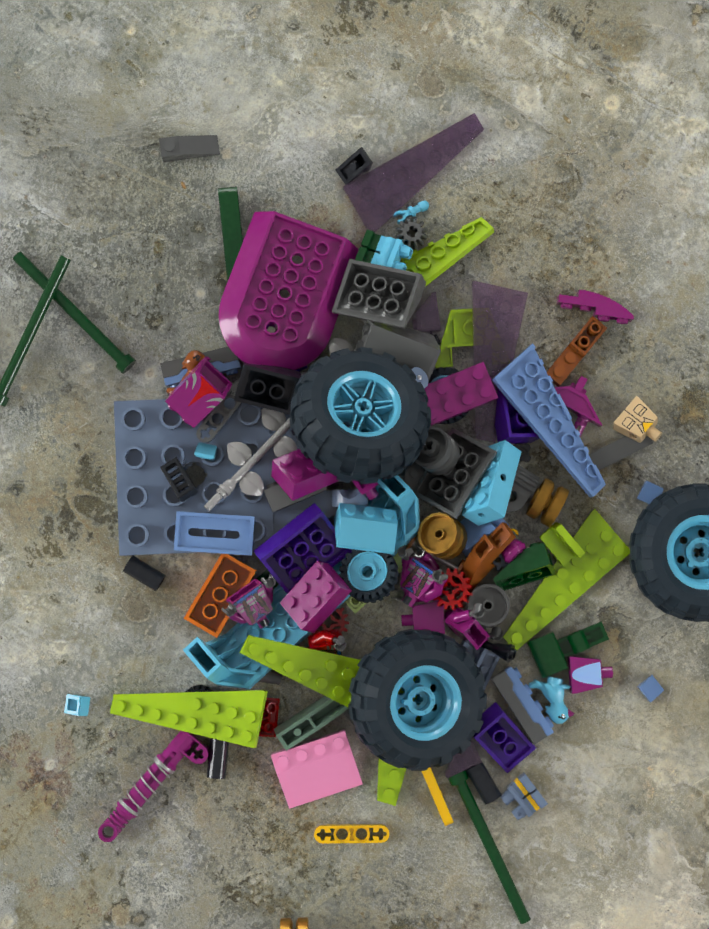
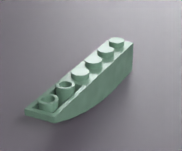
[274,696,349,751]

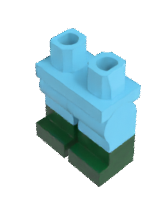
[355,229,413,271]

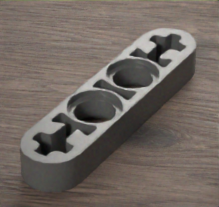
[196,380,242,443]

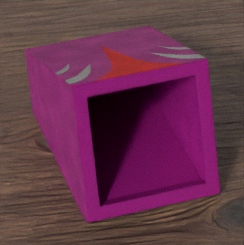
[165,358,232,428]

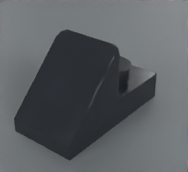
[335,147,373,185]

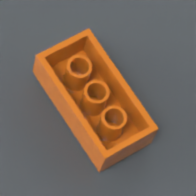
[183,554,257,638]

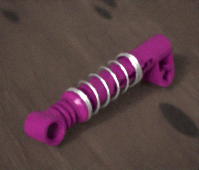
[98,731,209,842]

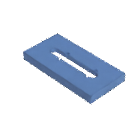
[174,511,255,556]

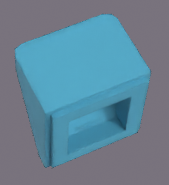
[194,443,217,460]
[64,694,90,716]

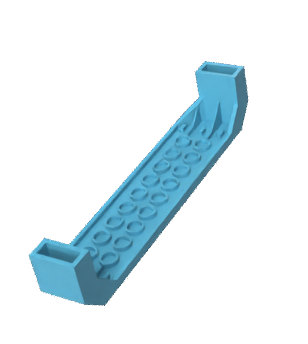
[183,475,420,690]

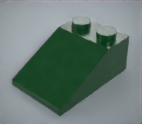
[493,542,556,591]

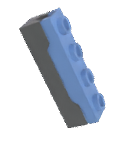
[160,347,241,388]
[491,666,554,745]

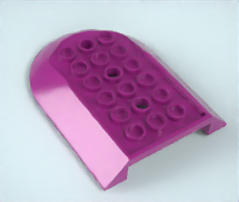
[219,211,359,370]

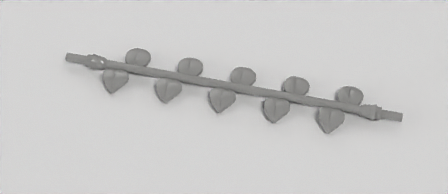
[204,320,368,512]

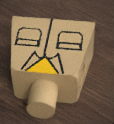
[613,396,662,443]

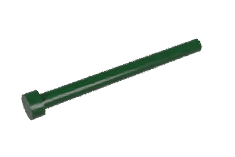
[13,251,136,374]
[0,255,71,407]
[447,769,531,924]

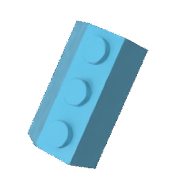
[334,503,398,554]

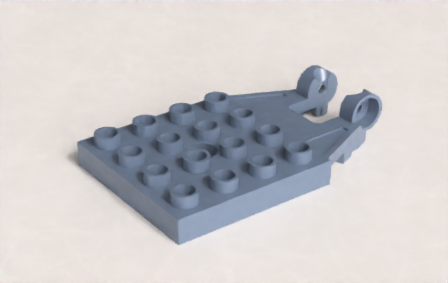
[114,398,369,556]

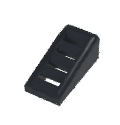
[160,457,198,502]

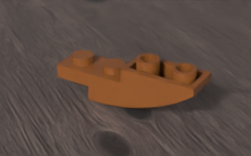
[547,316,607,387]
[460,522,516,592]

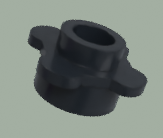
[513,444,531,462]

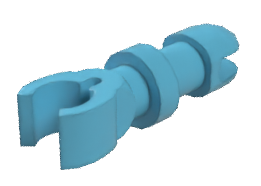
[393,200,429,224]

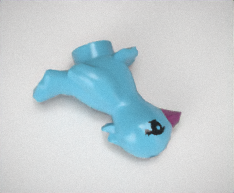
[528,676,575,724]

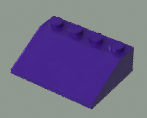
[253,503,352,594]

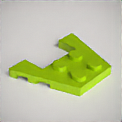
[435,307,510,368]

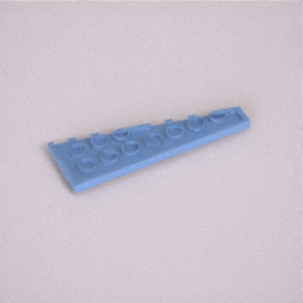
[492,344,606,498]

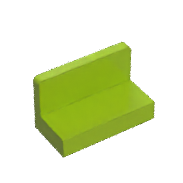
[539,522,585,565]

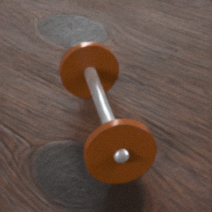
[406,534,465,579]

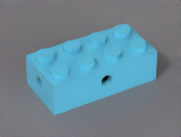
[462,440,522,526]

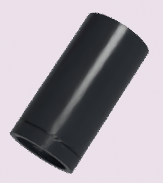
[123,555,166,591]
[206,738,229,779]
[465,761,502,805]

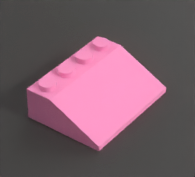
[271,729,363,809]

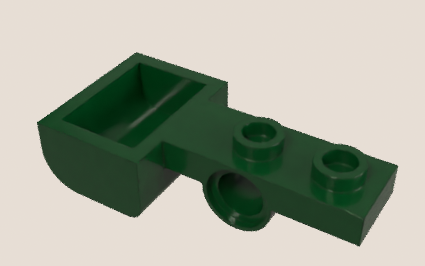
[526,621,609,678]

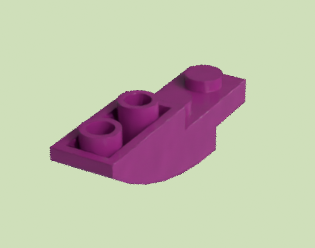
[556,289,634,324]

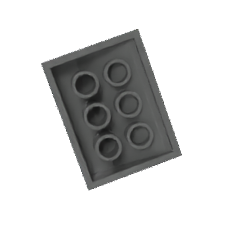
[332,259,426,329]
[413,428,497,519]

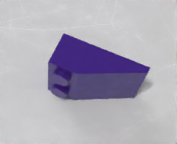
[495,389,539,444]
[473,702,536,773]

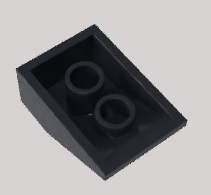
[234,363,301,415]

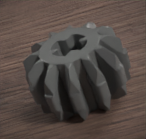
[396,217,428,249]

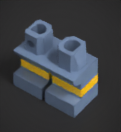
[500,772,548,820]

